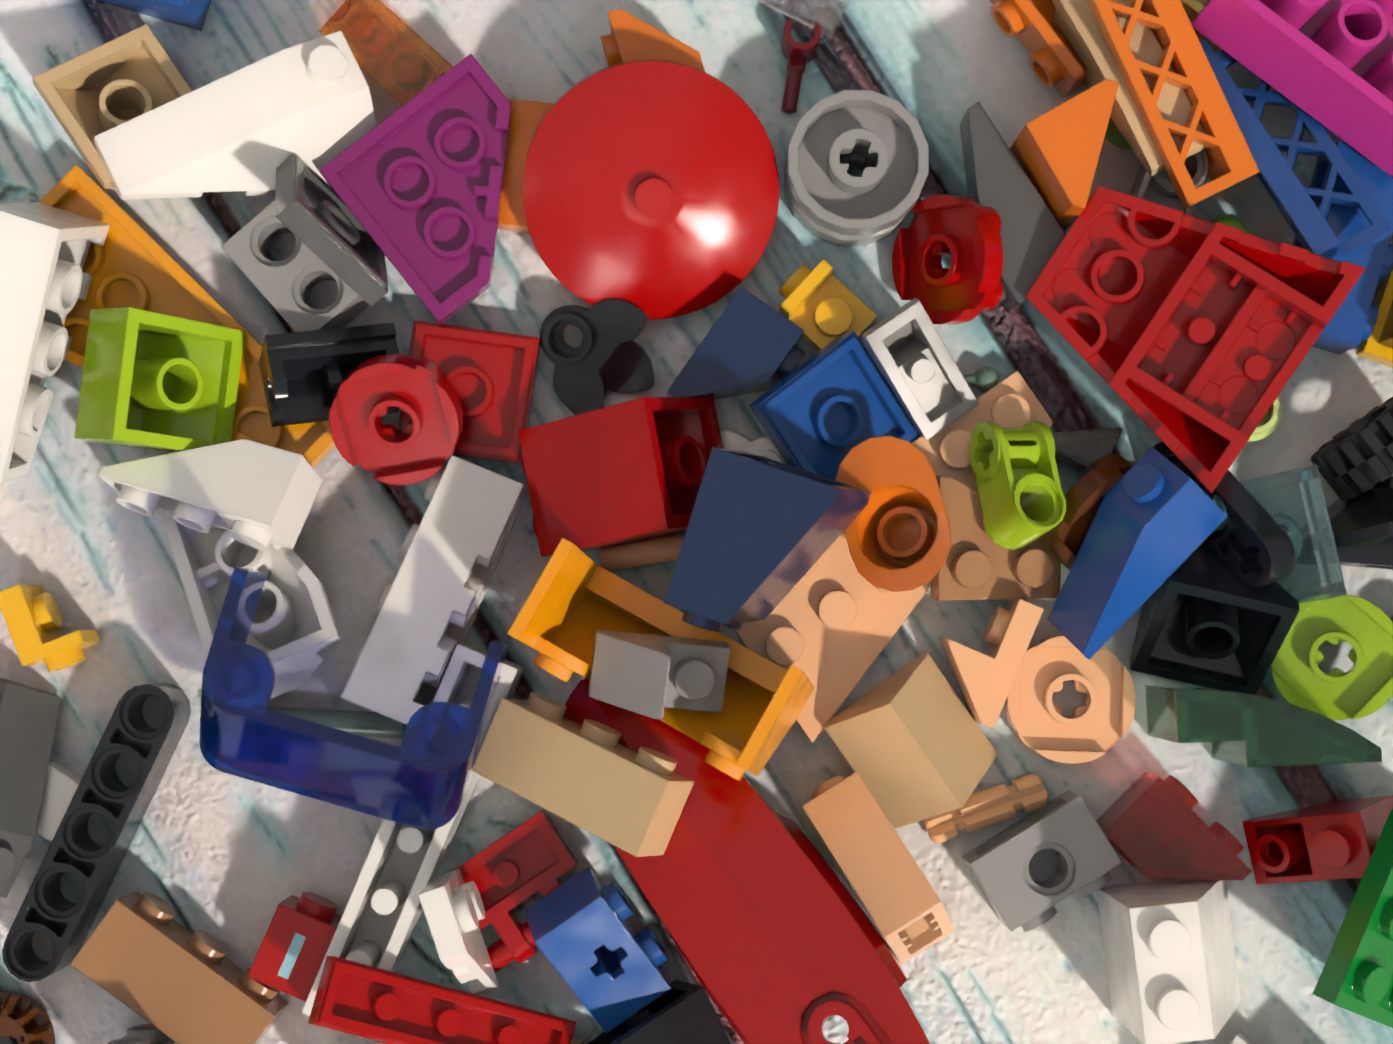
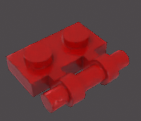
[450,809,578,972]

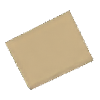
[32,24,192,189]
[822,651,998,829]

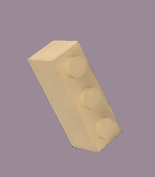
[471,692,695,857]

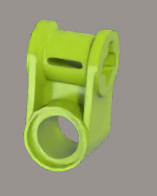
[969,421,1066,550]

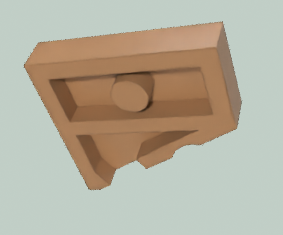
[930,475,1061,601]

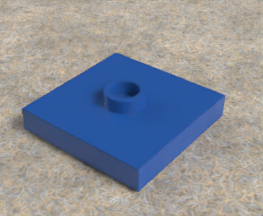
[748,331,919,480]

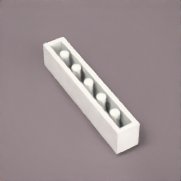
[301,643,525,1039]

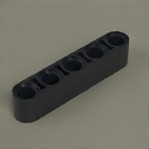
[2,682,191,982]

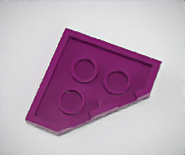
[319,54,512,325]

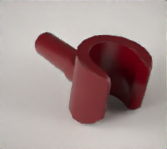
[781,18,821,113]

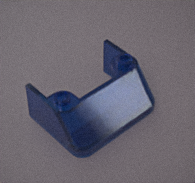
[199,568,509,830]

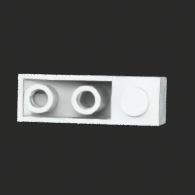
[99,439,323,550]

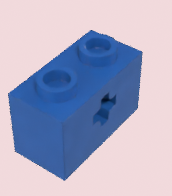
[525,867,671,1033]

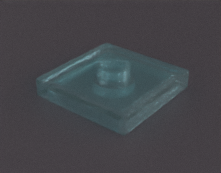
[1214,464,1347,603]

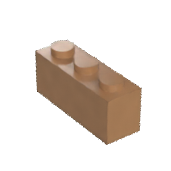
[70,891,288,1044]

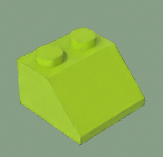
[74,307,245,452]

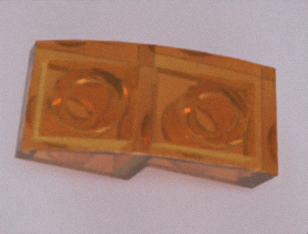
[319,0,453,106]

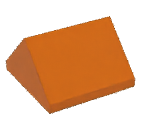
[1010,79,1119,231]

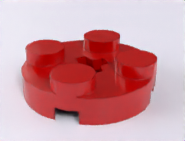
[892,194,1003,325]
[329,354,463,485]

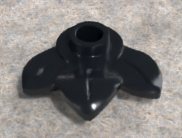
[540,299,655,415]

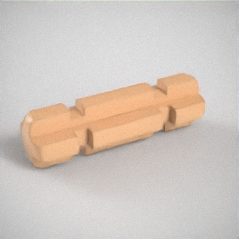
[923,773,1048,843]

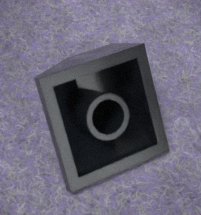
[1130,542,1300,698]

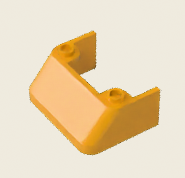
[507,538,815,781]

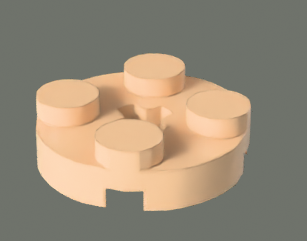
[1004,635,1136,764]

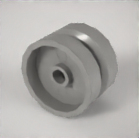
[784,90,929,246]

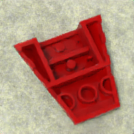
[1026,186,1366,493]

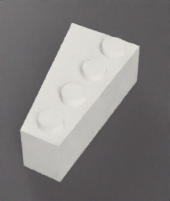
[0,202,110,484]
[340,455,529,728]

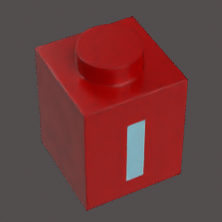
[247,892,342,1002]

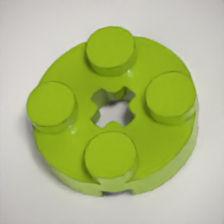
[1271,591,1393,721]

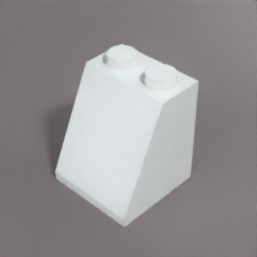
[1097,873,1241,1044]

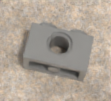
[961,790,1122,932]

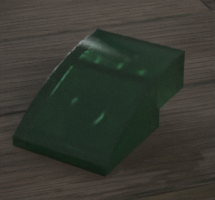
[1145,685,1382,767]

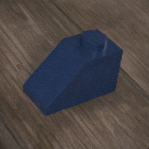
[667,287,806,400]

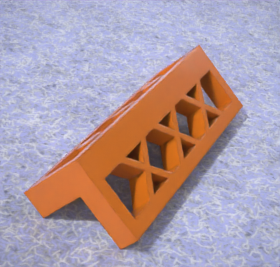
[1087,0,1260,208]

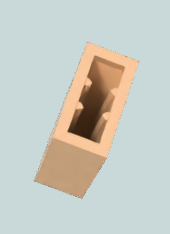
[802,771,955,964]

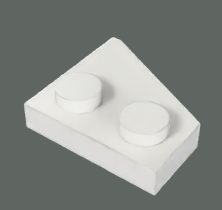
[418,869,500,995]

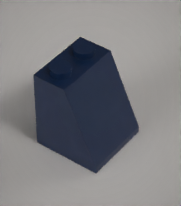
[664,447,871,632]

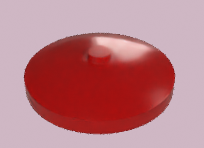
[522,59,780,320]

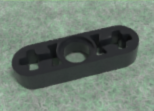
[1153,442,1296,588]

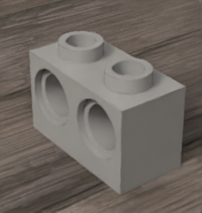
[221,199,370,332]

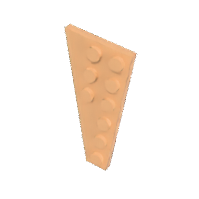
[734,371,1054,743]

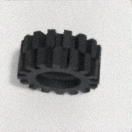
[1310,397,1393,501]

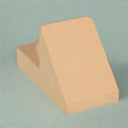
[939,599,1044,729]

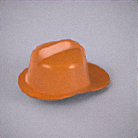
[835,436,951,592]

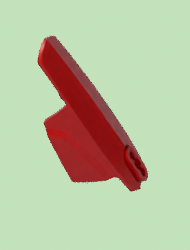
[564,678,930,1044]

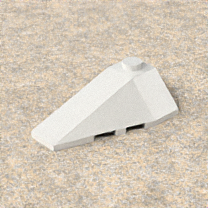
[93,31,377,200]
[159,510,342,711]

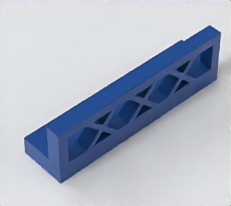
[1200,39,1393,262]

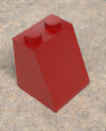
[518,397,723,557]

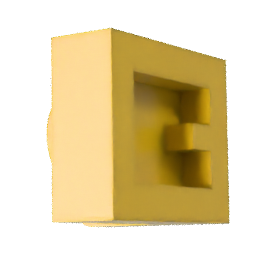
[779,259,877,352]
[0,584,101,673]

